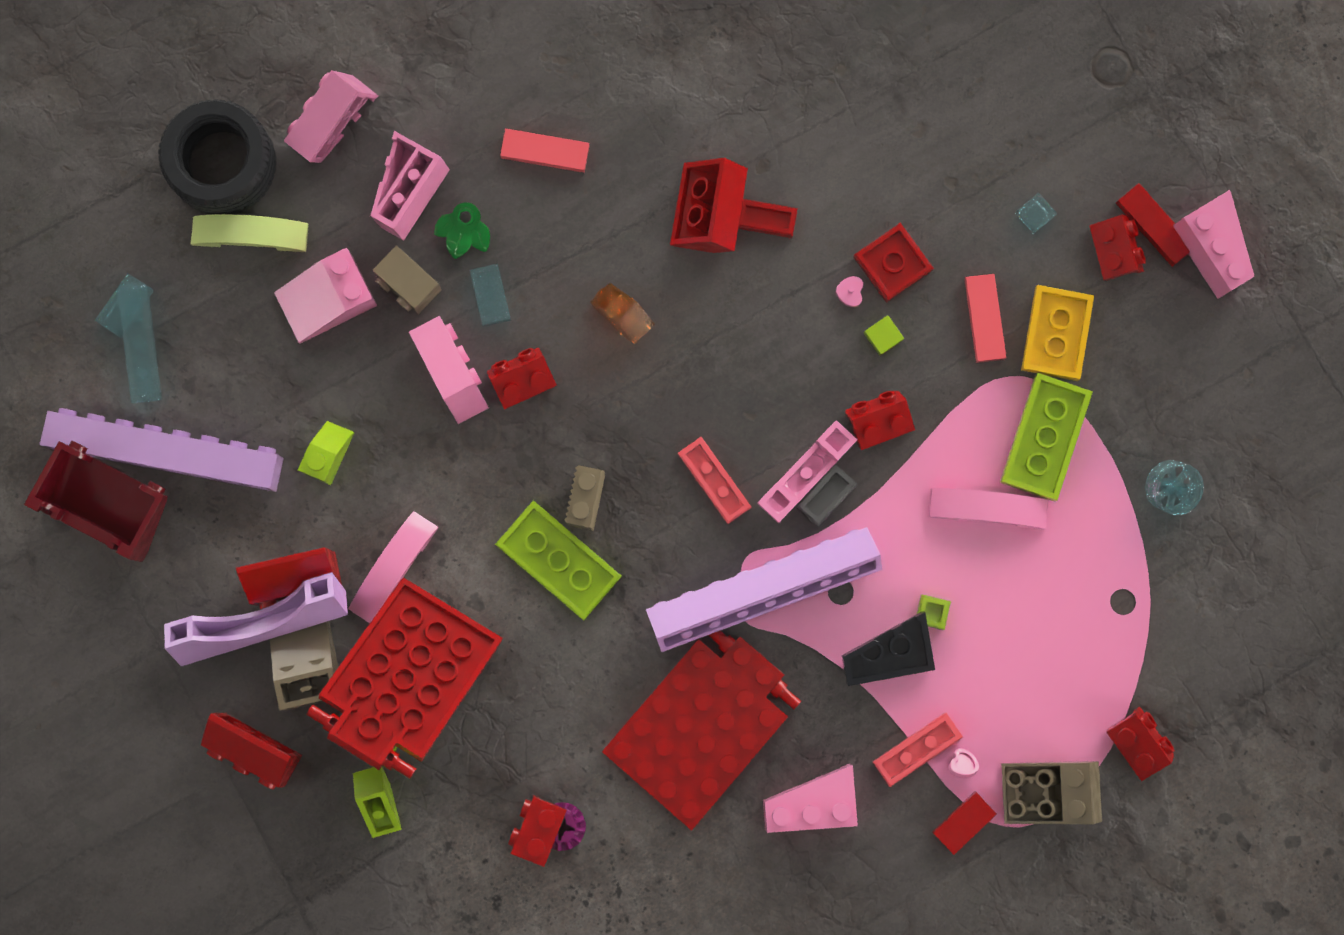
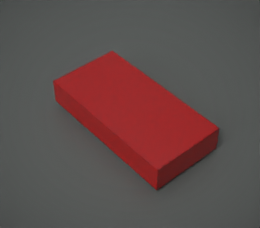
[738,199,798,238]
[932,791,997,855]

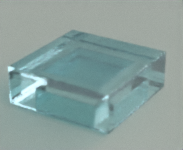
[1016,193,1057,234]

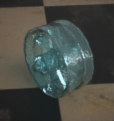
[1145,460,1204,515]

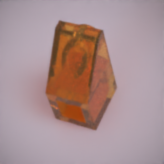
[590,283,655,344]

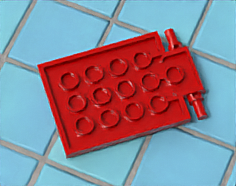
[306,577,503,779]
[602,631,801,831]

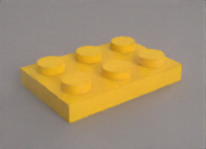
[1021,285,1094,381]

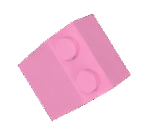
[274,248,377,344]

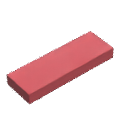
[500,128,590,173]
[964,274,1006,363]
[678,437,752,525]
[872,712,963,787]

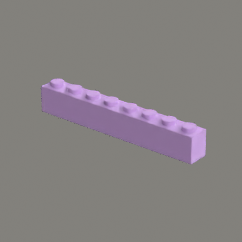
[40,408,284,492]
[646,527,882,652]

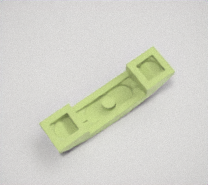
[191,214,309,252]

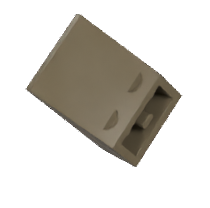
[270,621,339,710]
[1001,761,1102,824]

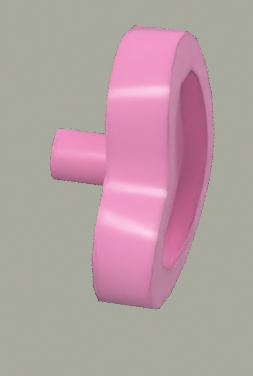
[836,276,863,307]
[948,748,979,778]

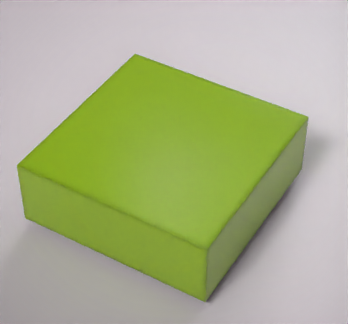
[864,315,904,356]
[917,594,951,630]

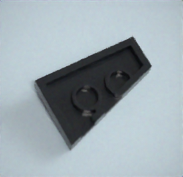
[842,611,935,686]

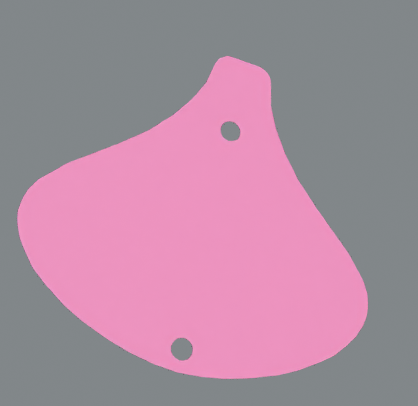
[741,376,1151,828]

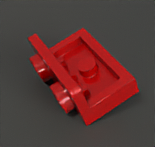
[1089,215,1146,281]
[487,348,557,410]
[845,391,915,450]
[1106,707,1175,781]
[508,795,567,867]

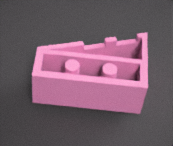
[370,131,450,241]
[1173,190,1254,299]

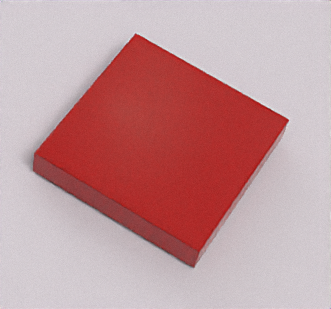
[853,222,934,303]

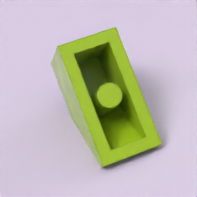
[298,421,354,485]
[353,766,401,838]

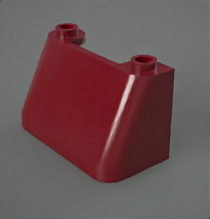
[24,440,168,562]

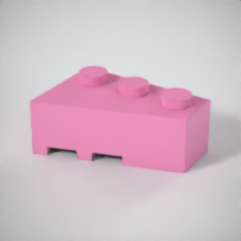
[284,70,378,163]
[409,316,489,424]
[763,764,858,833]

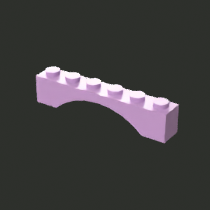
[164,572,348,666]

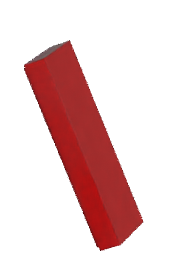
[1116,183,1190,267]

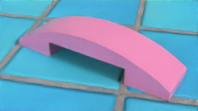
[757,420,857,524]
[929,488,1048,529]
[348,511,439,623]

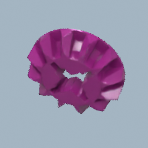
[552,802,586,851]

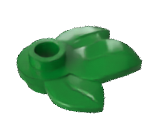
[434,202,490,259]

